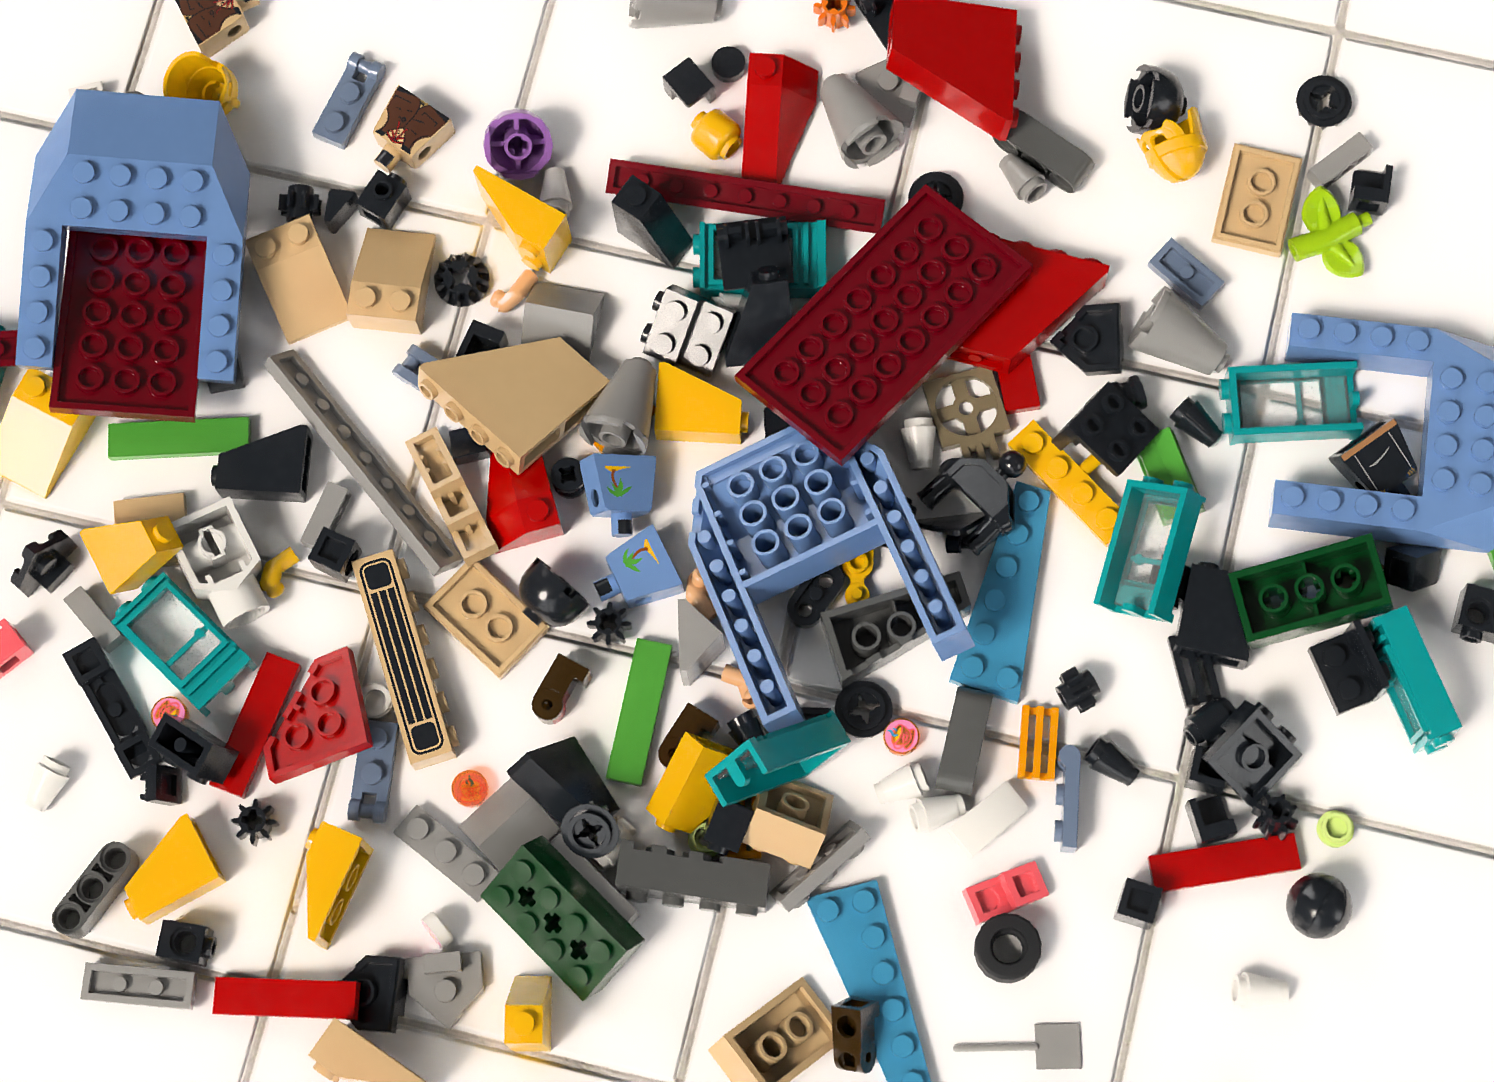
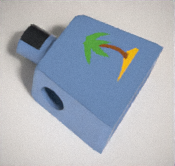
[580,453,656,538]
[593,524,684,608]

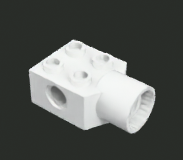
[172,496,270,630]

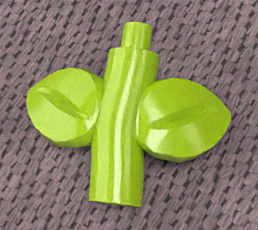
[1288,185,1373,278]

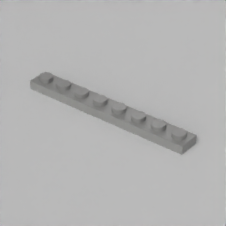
[263,349,463,576]

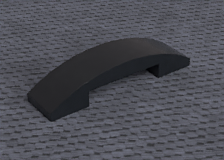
[62,637,164,780]

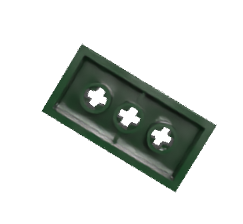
[1228,533,1394,650]
[480,835,645,1002]

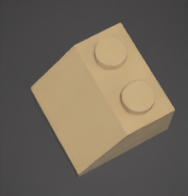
[742,781,834,869]

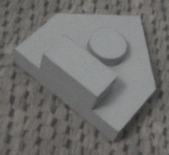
[855,59,922,128]
[406,951,484,1030]

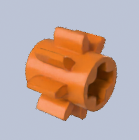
[813,0,856,33]

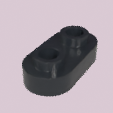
[787,566,844,629]

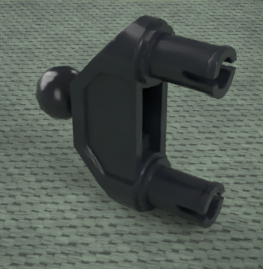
[916,450,1026,557]

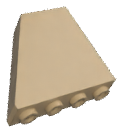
[418,337,610,475]

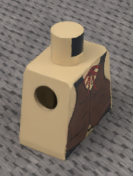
[175,0,261,58]
[373,85,455,173]

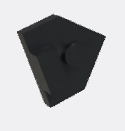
[1050,303,1124,376]
[10,529,78,598]
[337,955,408,1034]

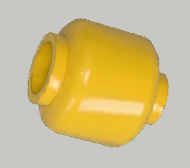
[691,109,742,161]

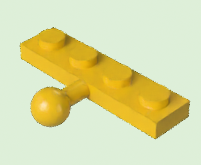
[1007,419,1120,547]

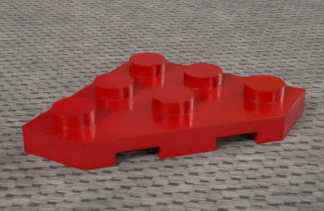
[263,646,373,784]

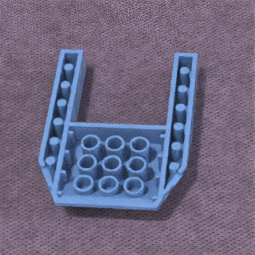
[15,89,250,384]
[1268,312,1494,553]
[688,426,975,733]

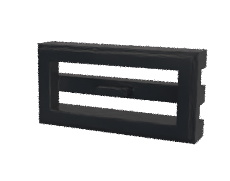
[1167,635,1221,709]

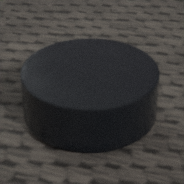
[711,46,746,83]

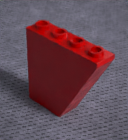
[886,0,1022,141]
[947,232,1110,374]

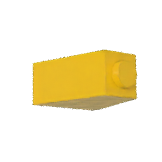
[654,362,749,444]
[80,516,184,595]
[646,731,735,834]
[124,813,226,925]
[504,976,552,1052]

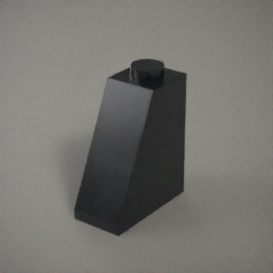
[611,175,693,269]
[724,265,792,368]
[211,425,313,503]
[1172,562,1249,670]
[506,736,620,835]

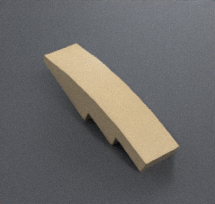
[405,426,499,567]

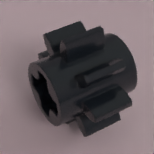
[278,184,322,223]
[586,601,633,649]
[1055,666,1100,714]
[1251,793,1299,841]
[231,799,280,847]

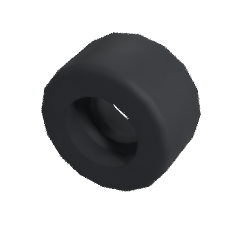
[974,913,1042,984]

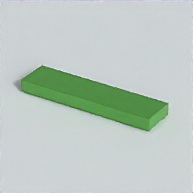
[108,417,251,461]
[605,638,673,787]

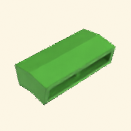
[1137,427,1206,527]

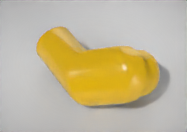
[259,546,300,598]

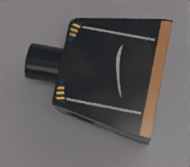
[1328,418,1417,495]

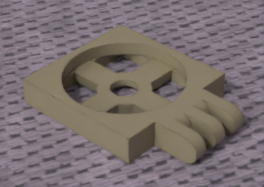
[922,367,1011,461]

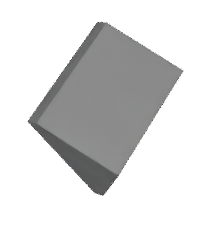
[521,282,605,361]
[677,599,725,686]
[458,778,561,872]

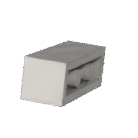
[1306,131,1374,188]
[300,481,352,549]
[63,585,126,653]

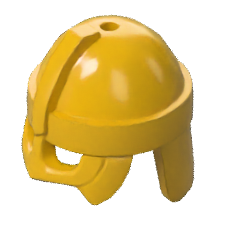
[163,51,241,115]
[1136,107,1208,183]

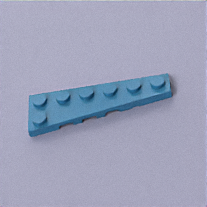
[949,481,1051,705]
[807,880,931,1082]

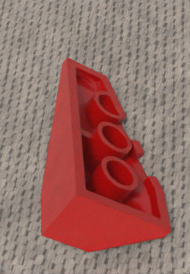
[741,52,819,184]
[486,451,564,554]

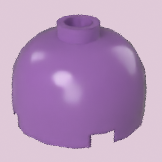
[483,108,553,180]

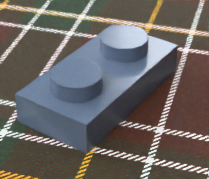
[1147,237,1225,311]

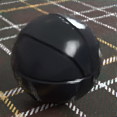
[1286,873,1353,939]

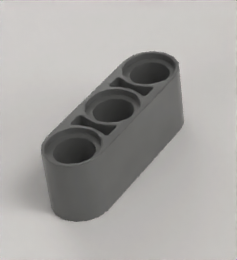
[992,110,1095,194]
[935,686,993,796]
[51,842,139,939]

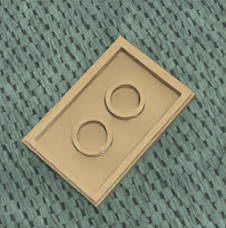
[1211,143,1303,258]
[422,561,550,681]

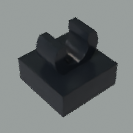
[140,764,182,806]

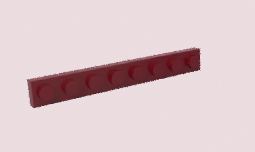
[605,158,886,234]

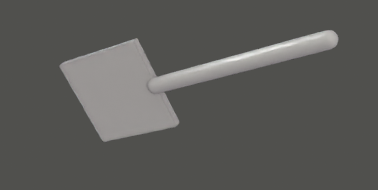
[953,1023,1081,1070]

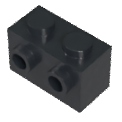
[148,712,240,785]

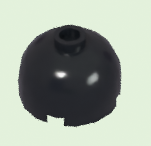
[1123,64,1187,135]
[518,557,590,627]

